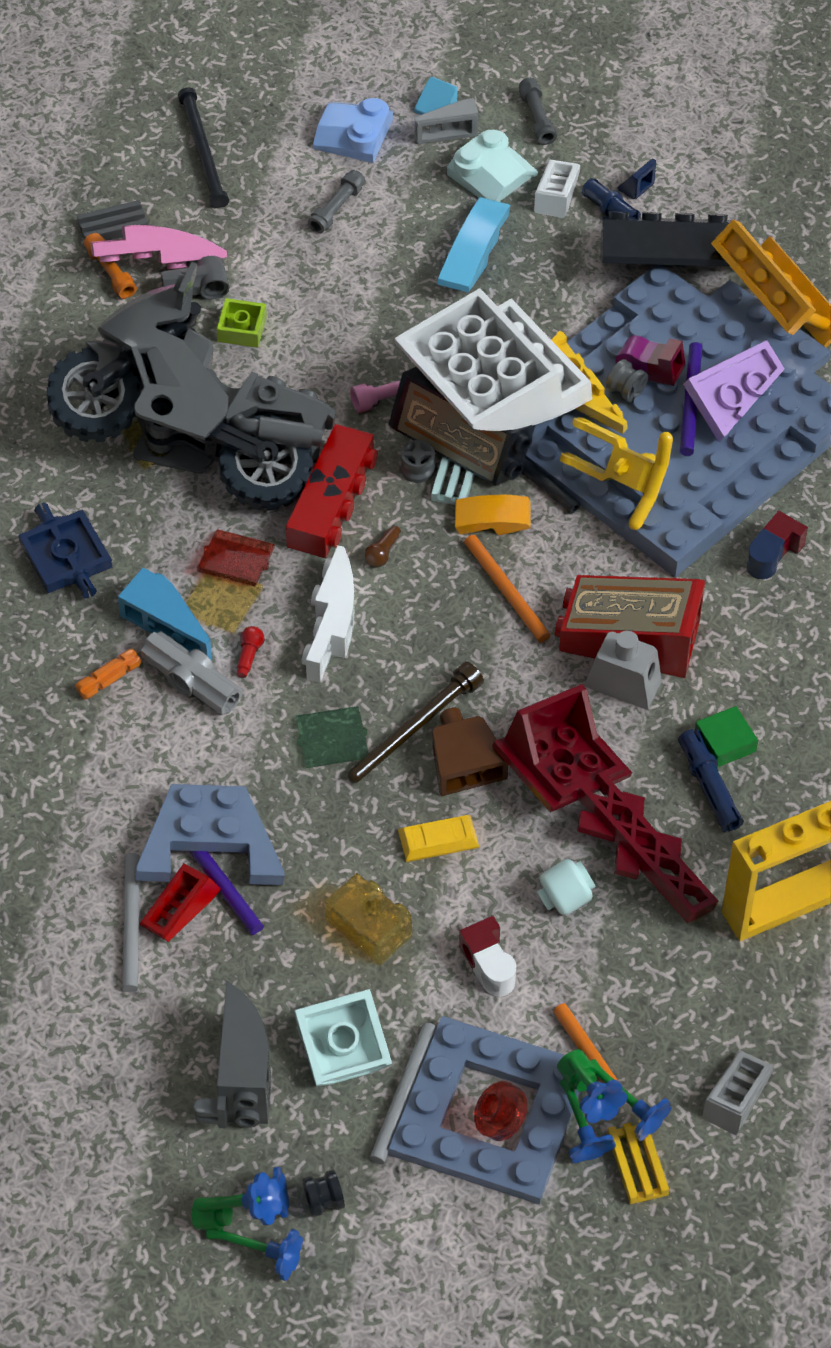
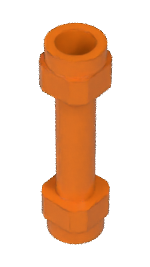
[83,233,137,299]

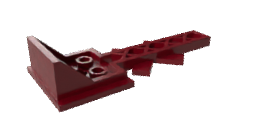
[492,684,719,923]

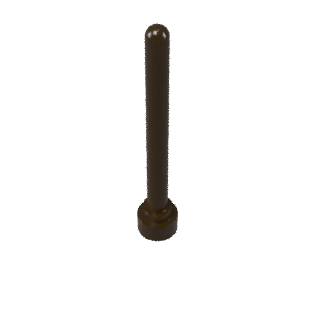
[348,661,484,783]

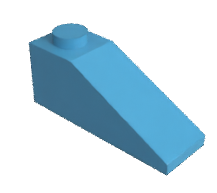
[118,568,212,660]

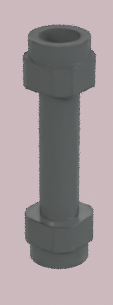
[519,78,557,145]
[308,170,366,234]

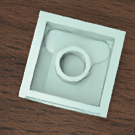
[447,130,538,202]
[294,989,392,1087]

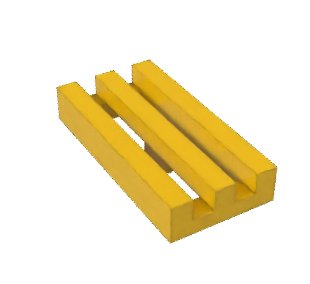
[607,1120,669,1204]

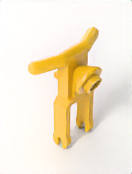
[559,417,673,530]

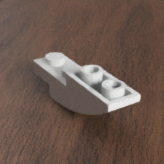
[302,545,354,683]

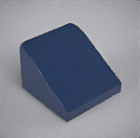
[617,158,656,200]

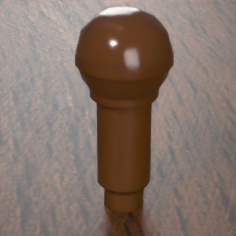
[365,525,401,567]

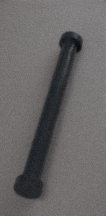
[178,87,229,208]

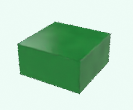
[695,706,758,768]

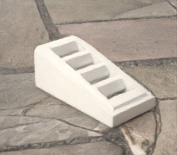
[534,160,580,218]

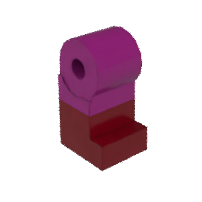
[615,335,686,386]

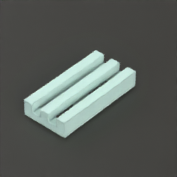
[431,457,474,505]

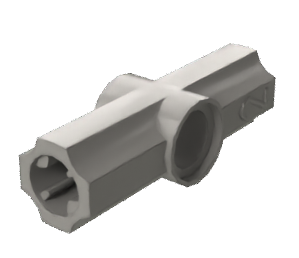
[140,631,243,715]

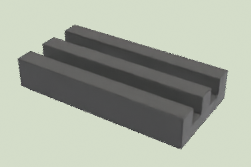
[77,200,149,240]

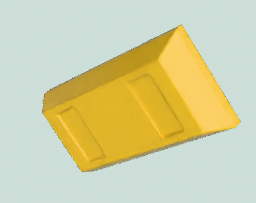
[398,815,479,862]

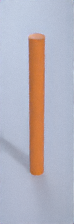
[464,535,551,643]

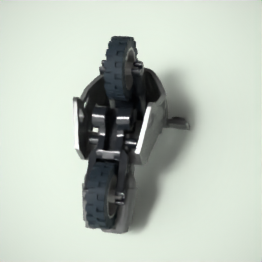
[47,261,336,511]

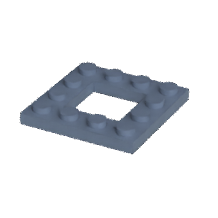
[388,1016,581,1205]

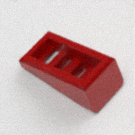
[139,863,221,942]

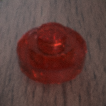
[474,1081,527,1141]

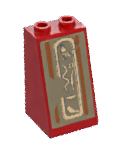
[554,575,706,678]

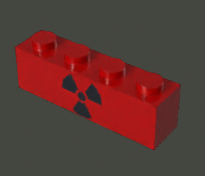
[286,424,378,559]

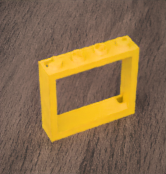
[721,801,831,942]

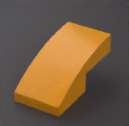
[455,495,531,535]

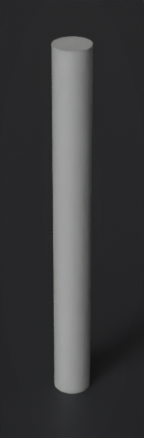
[122,853,140,992]
[369,1022,437,1165]

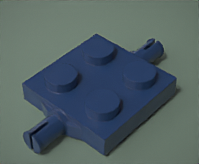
[18,503,113,598]

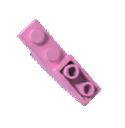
[90,225,227,269]

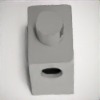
[584,631,662,710]

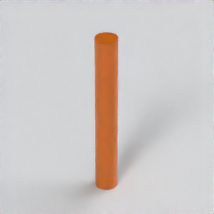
[553,1003,618,1083]

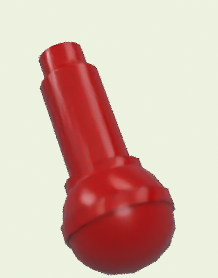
[236,626,265,678]

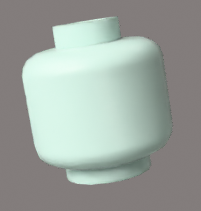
[537,859,596,915]

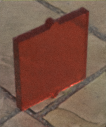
[197,529,275,587]

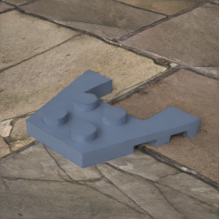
[135,784,285,885]

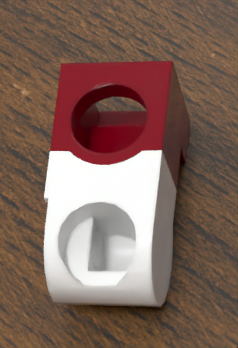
[459,915,516,997]

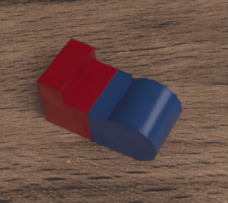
[747,510,808,579]

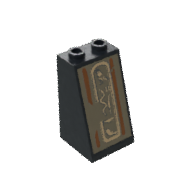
[388,366,535,486]

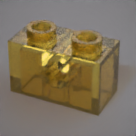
[325,873,412,965]

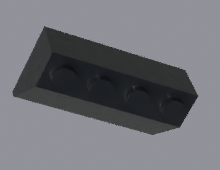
[600,211,732,267]

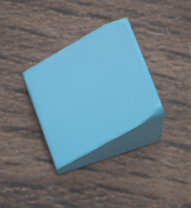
[414,77,457,115]

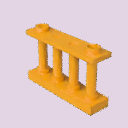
[711,219,831,348]

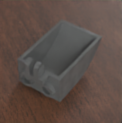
[194,980,272,1128]

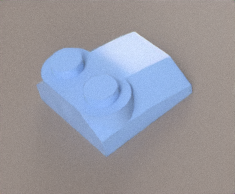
[313,98,393,163]

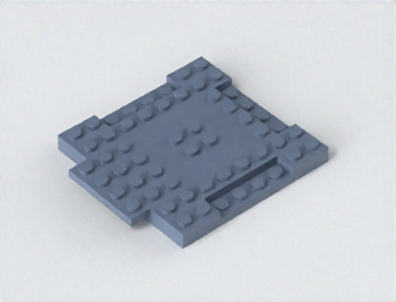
[526,264,831,578]

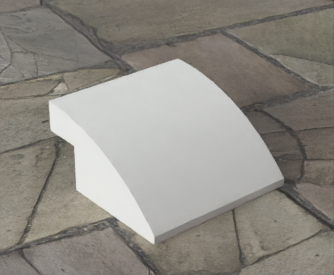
[394,288,592,431]

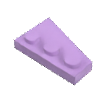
[683,340,785,442]

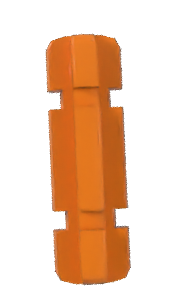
[75,649,141,700]

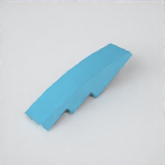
[437,197,510,293]

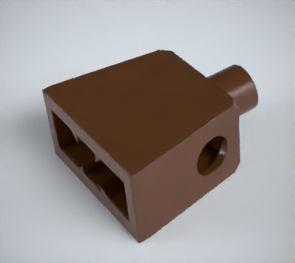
[432,707,508,796]

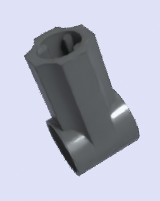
[161,256,230,300]

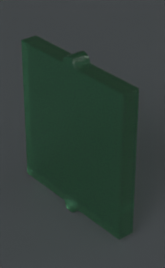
[296,706,369,768]

